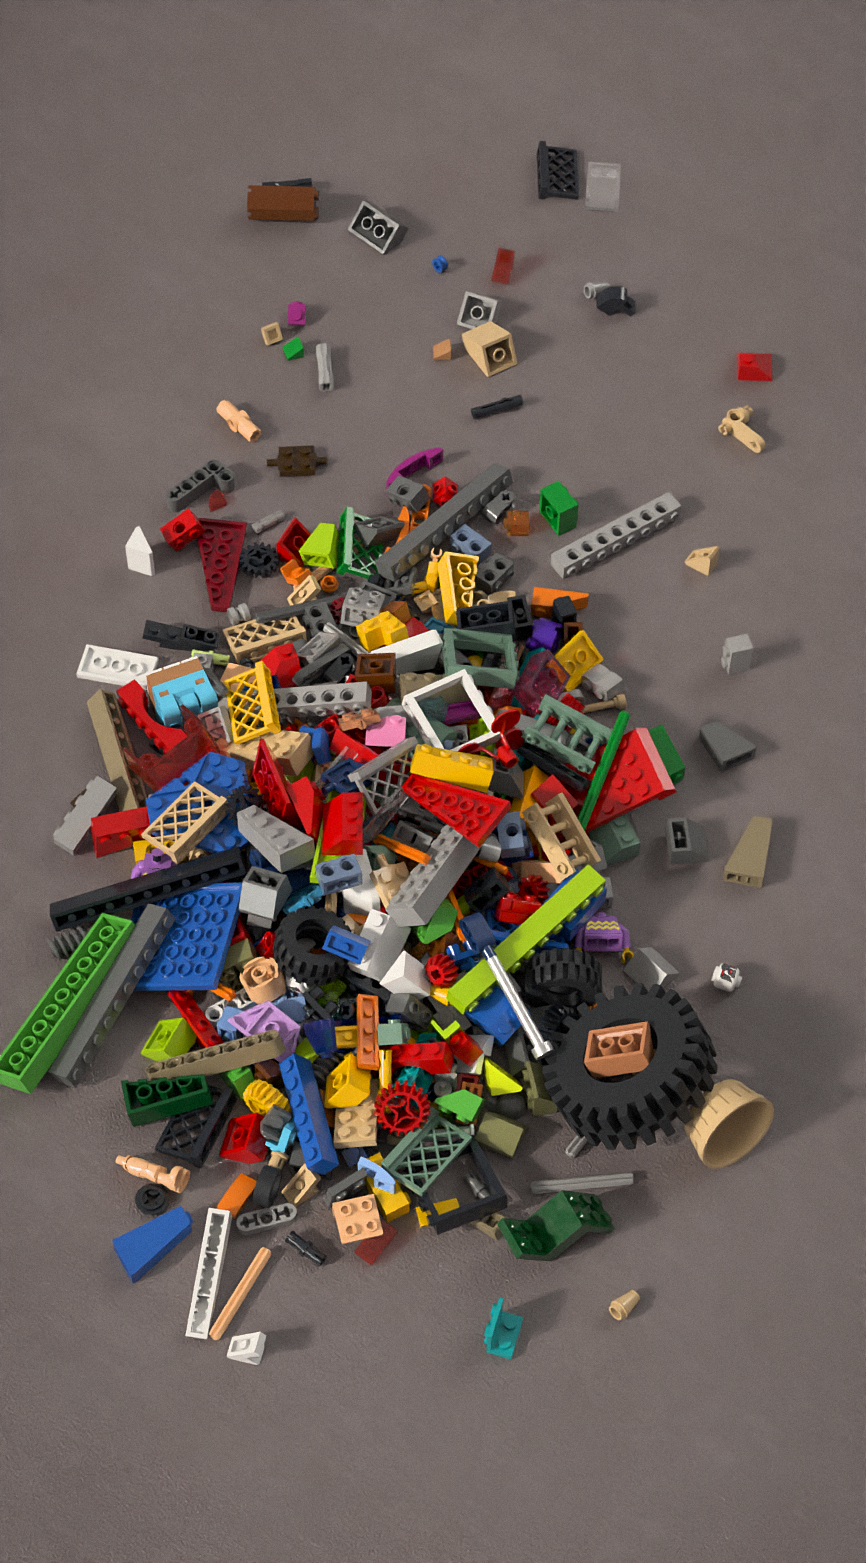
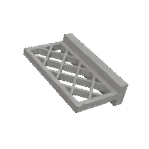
[347,736,433,816]

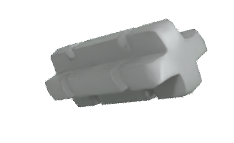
[252,510,285,534]

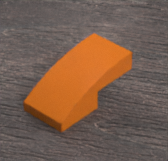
[217,1173,257,1218]

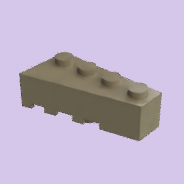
[397,672,478,710]

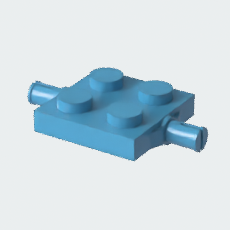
[281,884,323,914]

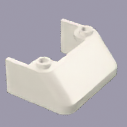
[337,849,380,918]

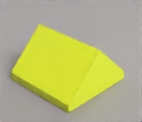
[483,1056,523,1096]

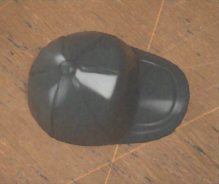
[483,1090,526,1120]

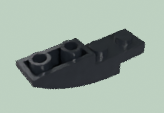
[142,620,220,651]

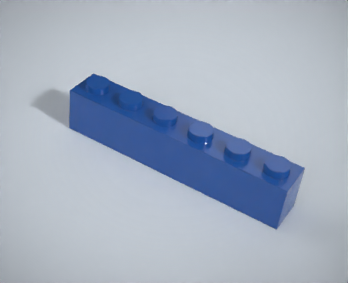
[279,1053,339,1175]

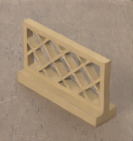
[222,616,307,665]
[141,781,229,864]

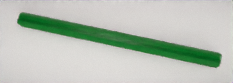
[571,711,630,851]

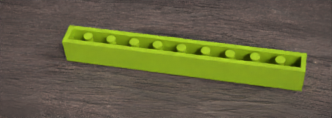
[446,864,606,1015]

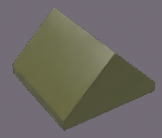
[476,1110,529,1159]

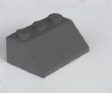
[347,200,409,255]

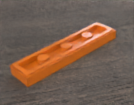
[357,994,379,1071]

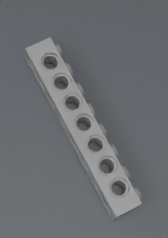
[551,492,681,579]
[218,682,372,722]

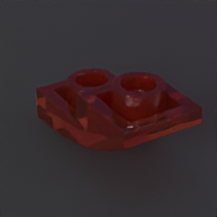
[354,1219,398,1266]

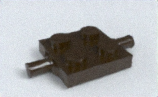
[267,445,327,477]

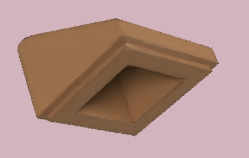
[433,339,451,360]

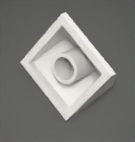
[125,526,155,576]
[380,951,431,1000]

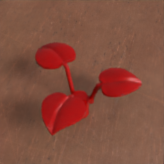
[458,709,523,769]

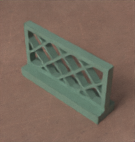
[381,1107,472,1197]

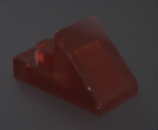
[491,247,515,285]

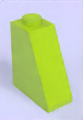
[299,523,339,569]

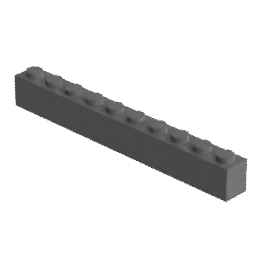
[375,463,513,582]
[48,903,175,1088]

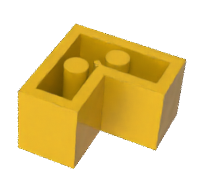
[356,611,409,652]

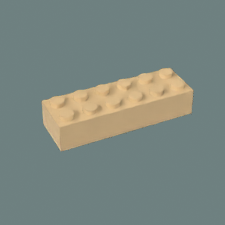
[198,725,314,776]

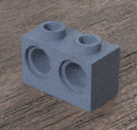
[450,524,492,566]
[315,854,363,895]

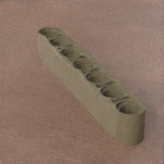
[145,1030,286,1080]

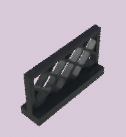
[536,141,579,200]
[155,1085,237,1169]

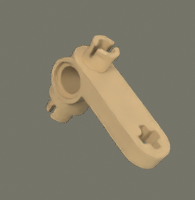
[718,405,766,453]

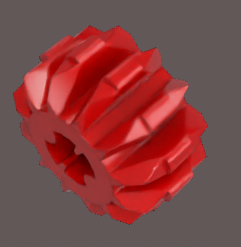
[517,874,551,904]
[424,953,459,989]

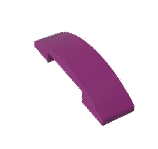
[386,448,443,495]

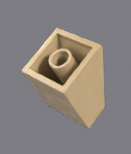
[462,321,517,377]

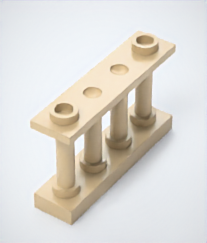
[522,793,602,881]

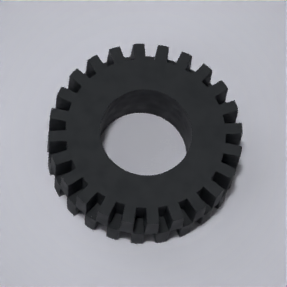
[542,983,718,1150]

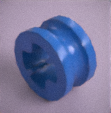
[432,255,448,273]

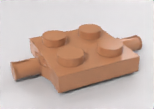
[338,708,381,731]

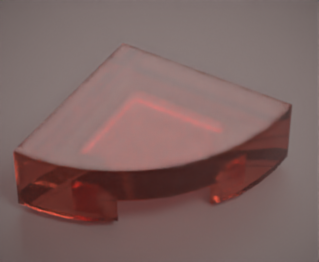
[209,489,227,512]

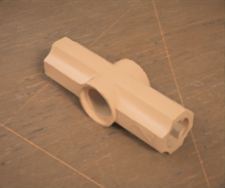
[217,400,261,443]

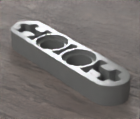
[292,644,352,687]

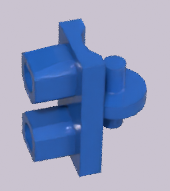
[446,941,481,973]

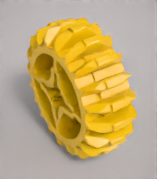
[243,1079,293,1121]

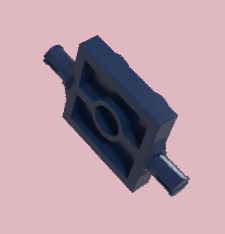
[321,758,374,795]

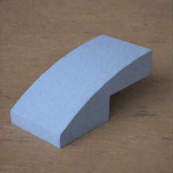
[358,1157,396,1194]

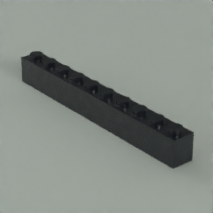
[50,846,246,932]

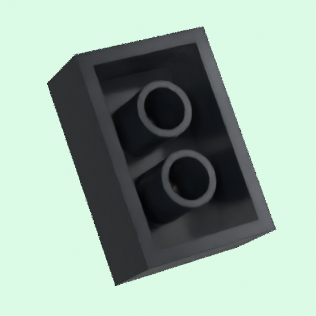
[456,601,516,641]

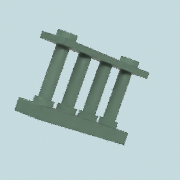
[522,694,612,774]

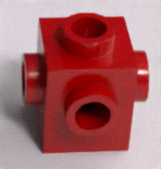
[432,476,458,506]

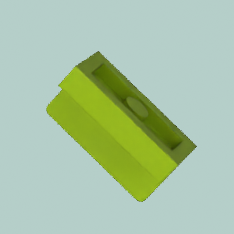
[430,1020,465,1044]

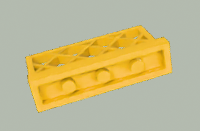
[224,661,281,745]

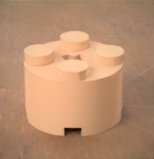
[240,957,286,1004]

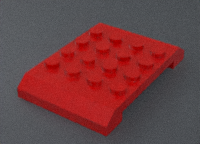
[547,728,677,836]

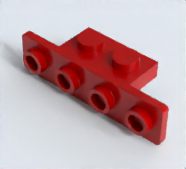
[168,990,224,1049]

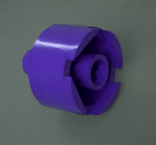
[526,617,563,654]

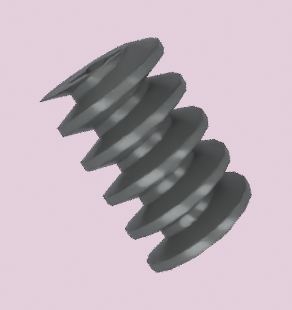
[47,925,88,960]
[312,1046,345,1086]

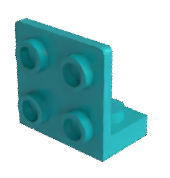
[484,1297,524,1360]

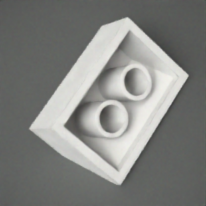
[348,909,411,982]

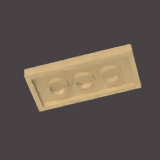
[334,1079,379,1149]

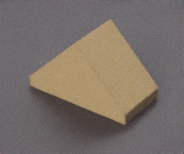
[684,546,720,576]

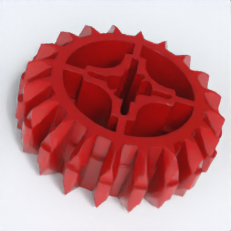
[374,1080,431,1137]

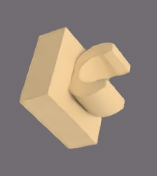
[261,322,283,345]

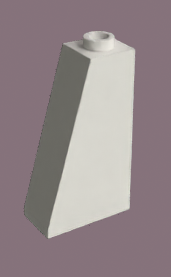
[370,629,443,674]

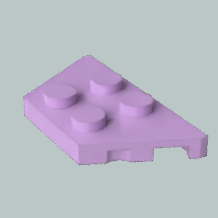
[228,1000,301,1063]

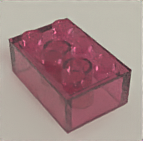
[511,649,570,718]

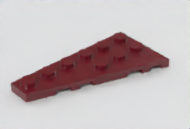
[197,518,247,612]

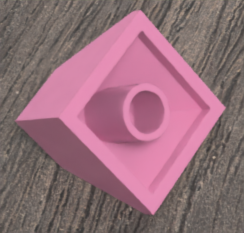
[365,715,406,747]

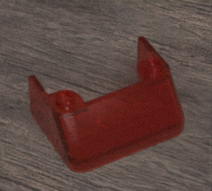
[123,704,221,792]

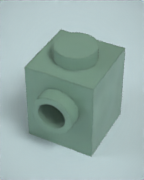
[378,1019,411,1045]

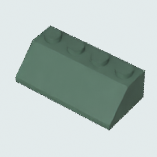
[588,814,640,865]

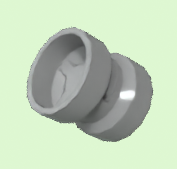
[227,603,251,626]

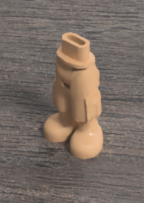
[116,1155,190,1193]

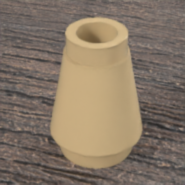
[609,1290,640,1320]

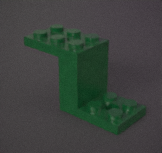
[497,1190,615,1261]

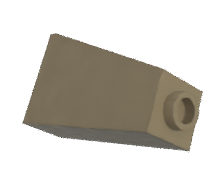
[723,816,773,888]

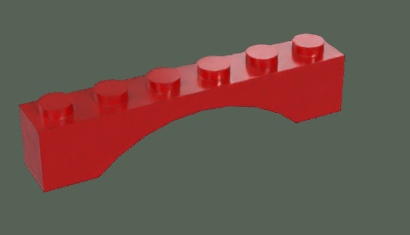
[116,679,196,764]

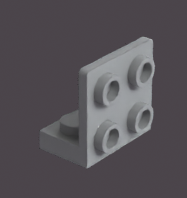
[341,587,385,626]

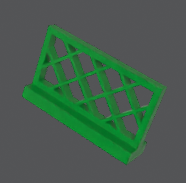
[337,506,383,579]

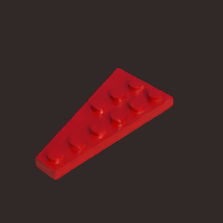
[402,773,512,848]

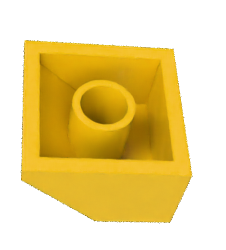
[324,1054,371,1108]

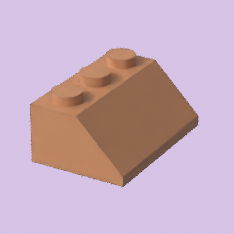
[584,1021,654,1078]

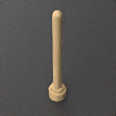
[583,694,627,713]

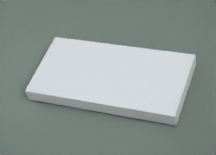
[76,644,159,690]

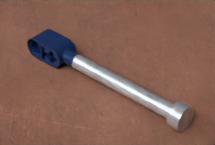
[459,912,554,1060]

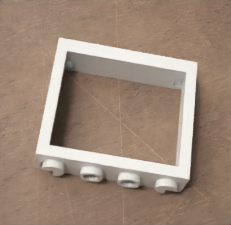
[402,669,501,751]

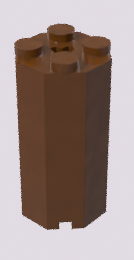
[247,185,319,221]

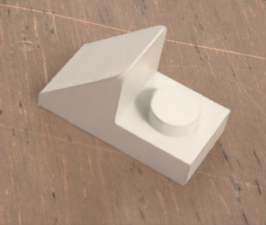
[226,1332,267,1365]

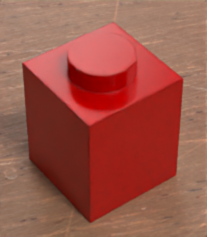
[448,1030,484,1067]

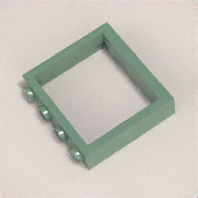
[442,628,520,689]

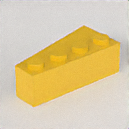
[437,551,479,625]
[410,744,494,793]

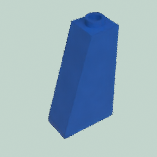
[112,1206,193,1284]

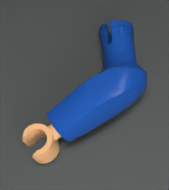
[299,725,334,773]

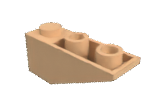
[512,860,563,883]

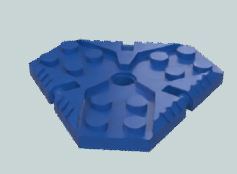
[146,752,251,853]

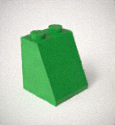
[649,724,685,784]

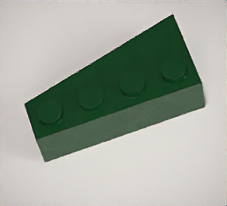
[121,1074,213,1127]

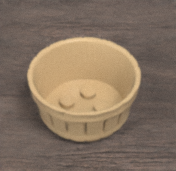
[684,1079,774,1169]

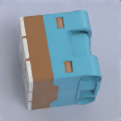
[145,656,218,733]

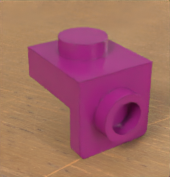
[288,301,306,326]

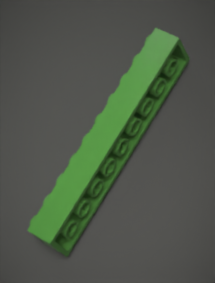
[0,913,135,1094]

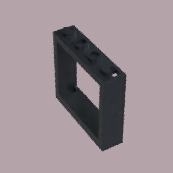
[402,1134,508,1235]

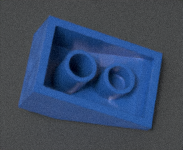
[464,986,531,1047]

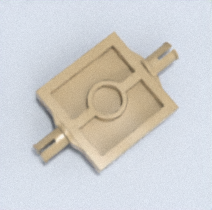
[369,854,410,909]

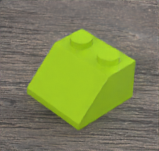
[140,1018,197,1061]

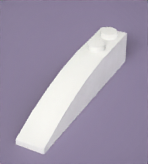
[185,1208,232,1340]

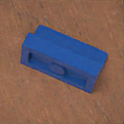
[322,925,371,965]

